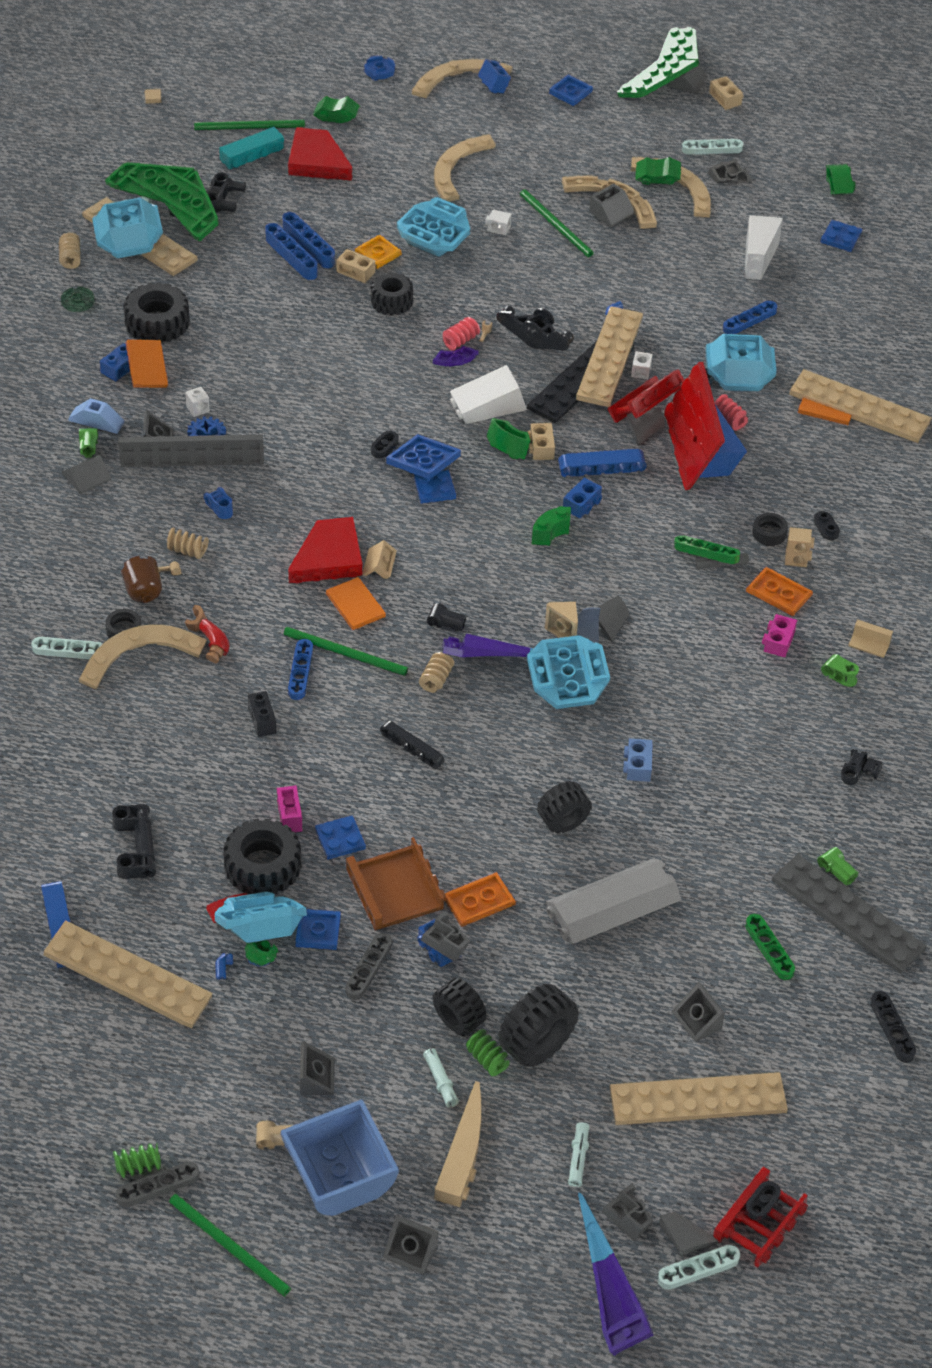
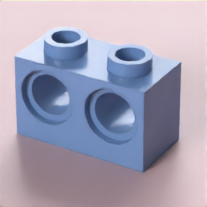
[623,738,652,782]

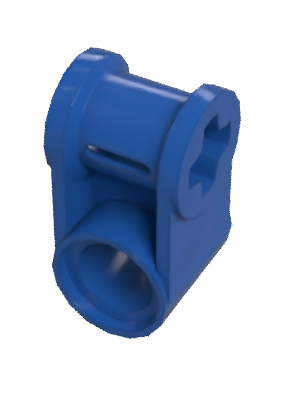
[203,487,233,519]

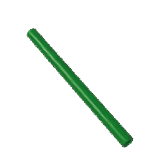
[194,120,305,130]
[520,189,594,257]
[284,627,408,676]
[169,1194,291,1297]

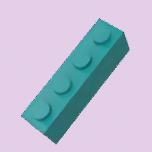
[219,127,284,170]

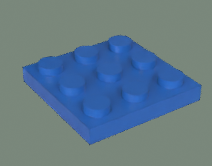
[386,434,461,479]

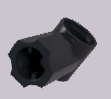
[426,603,467,631]

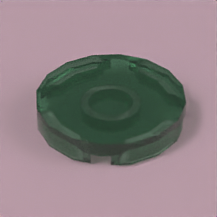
[61,286,95,312]

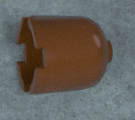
[121,556,162,603]

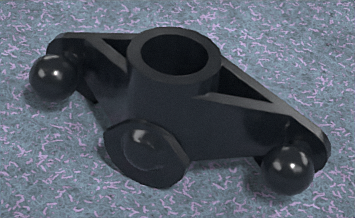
[496,306,574,351]

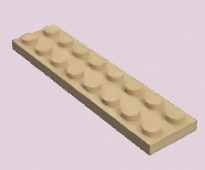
[82,197,198,276]
[576,306,643,407]
[789,369,932,443]
[44,920,213,1028]
[610,1072,788,1125]

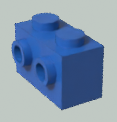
[478,59,511,94]
[100,343,130,382]

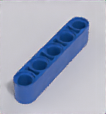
[282,212,335,268]
[265,223,318,280]
[558,449,647,477]
[41,881,70,968]

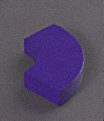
[433,345,479,367]

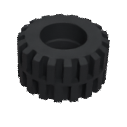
[371,272,413,316]
[537,781,592,834]
[432,978,487,1036]

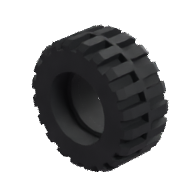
[123,282,190,344]
[223,818,301,895]
[498,984,579,1067]

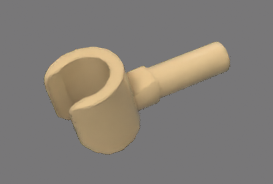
[479,321,492,342]
[158,561,181,576]

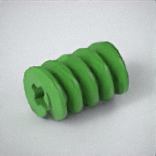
[466,1029,510,1077]
[113,1143,161,1178]

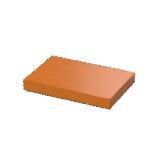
[126,340,168,388]
[798,397,852,426]
[746,567,813,616]
[326,577,386,630]
[445,872,516,927]

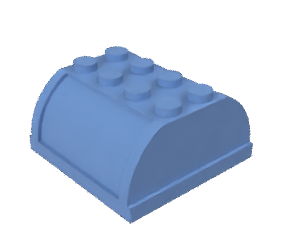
[281,1099,399,1216]

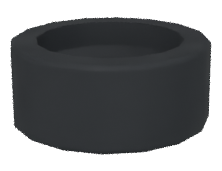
[752,513,788,546]
[105,609,141,639]

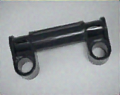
[112,804,156,879]

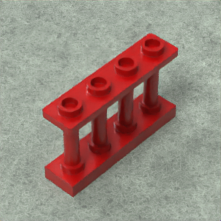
[608,369,684,423]
[713,1166,808,1268]

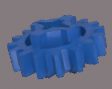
[187,416,226,436]

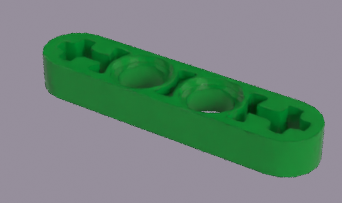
[674,535,740,564]
[745,914,795,980]

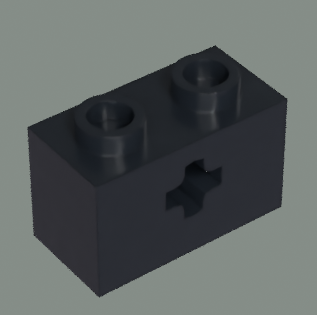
[247,691,277,737]

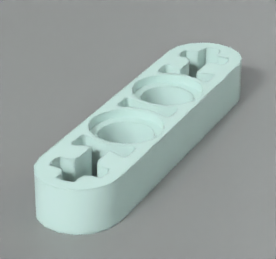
[682,139,743,155]
[32,637,102,659]
[658,1245,740,1290]

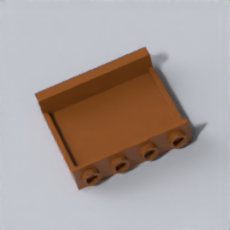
[346,837,446,931]

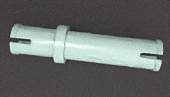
[423,1048,459,1108]
[568,1122,590,1187]

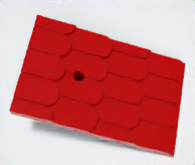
[664,362,747,490]

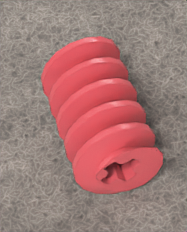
[442,317,480,351]
[715,394,748,431]

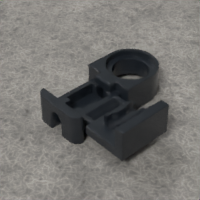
[841,749,882,785]

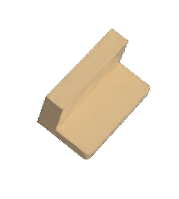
[362,540,397,579]
[849,620,893,658]

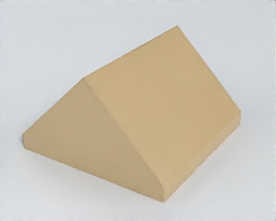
[545,602,578,638]

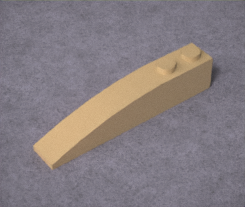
[435,1081,481,1207]

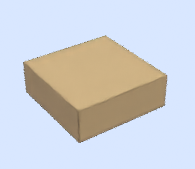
[145,89,161,103]

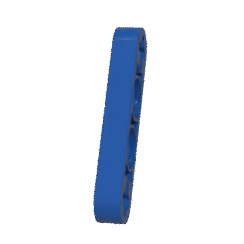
[723,301,777,334]
[288,639,313,700]

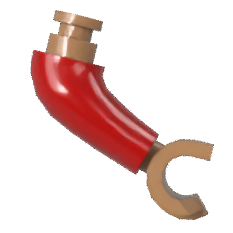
[185,605,230,663]

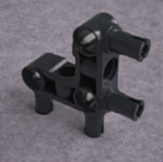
[169,172,246,217]

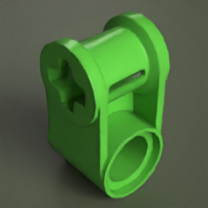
[821,654,859,687]

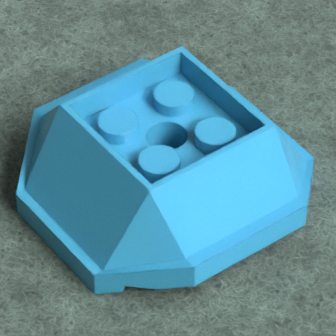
[92,197,163,259]
[397,197,470,257]
[705,334,777,391]
[527,635,610,709]
[214,892,307,943]

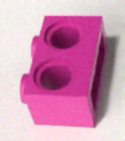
[762,614,797,657]
[277,785,302,832]

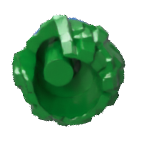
[244,940,279,966]

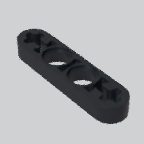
[380,720,445,769]
[870,991,916,1063]

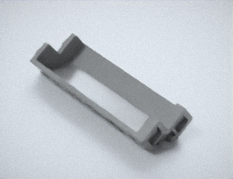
[546,858,681,944]

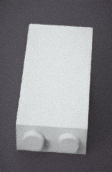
[745,215,782,280]
[450,365,527,424]

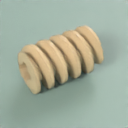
[59,232,81,268]
[167,527,209,559]
[419,652,454,693]

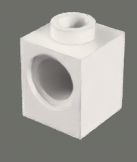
[485,210,511,235]
[631,351,653,379]
[185,387,210,417]

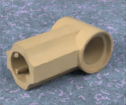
[256,1121,294,1149]

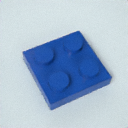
[549,75,593,106]
[820,220,862,252]
[414,470,456,504]
[315,815,366,860]
[295,909,341,950]

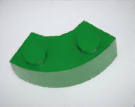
[313,95,360,123]
[635,157,681,185]
[826,164,856,195]
[486,418,531,459]
[532,506,571,546]

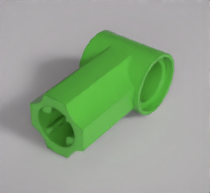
[79,428,98,458]
[817,847,859,885]

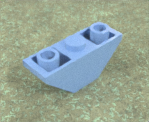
[68,398,124,434]

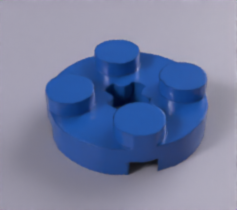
[364,56,395,81]

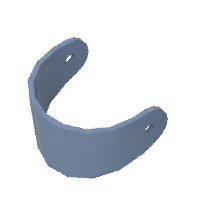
[577,607,601,643]

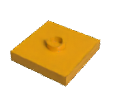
[355,234,402,269]

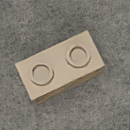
[709,76,743,110]
[336,249,375,283]
[527,423,555,460]
[785,527,815,567]

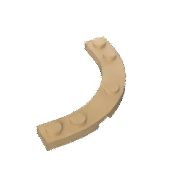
[412,59,512,98]
[434,134,495,202]
[631,157,711,217]
[562,176,657,229]
[79,625,207,689]

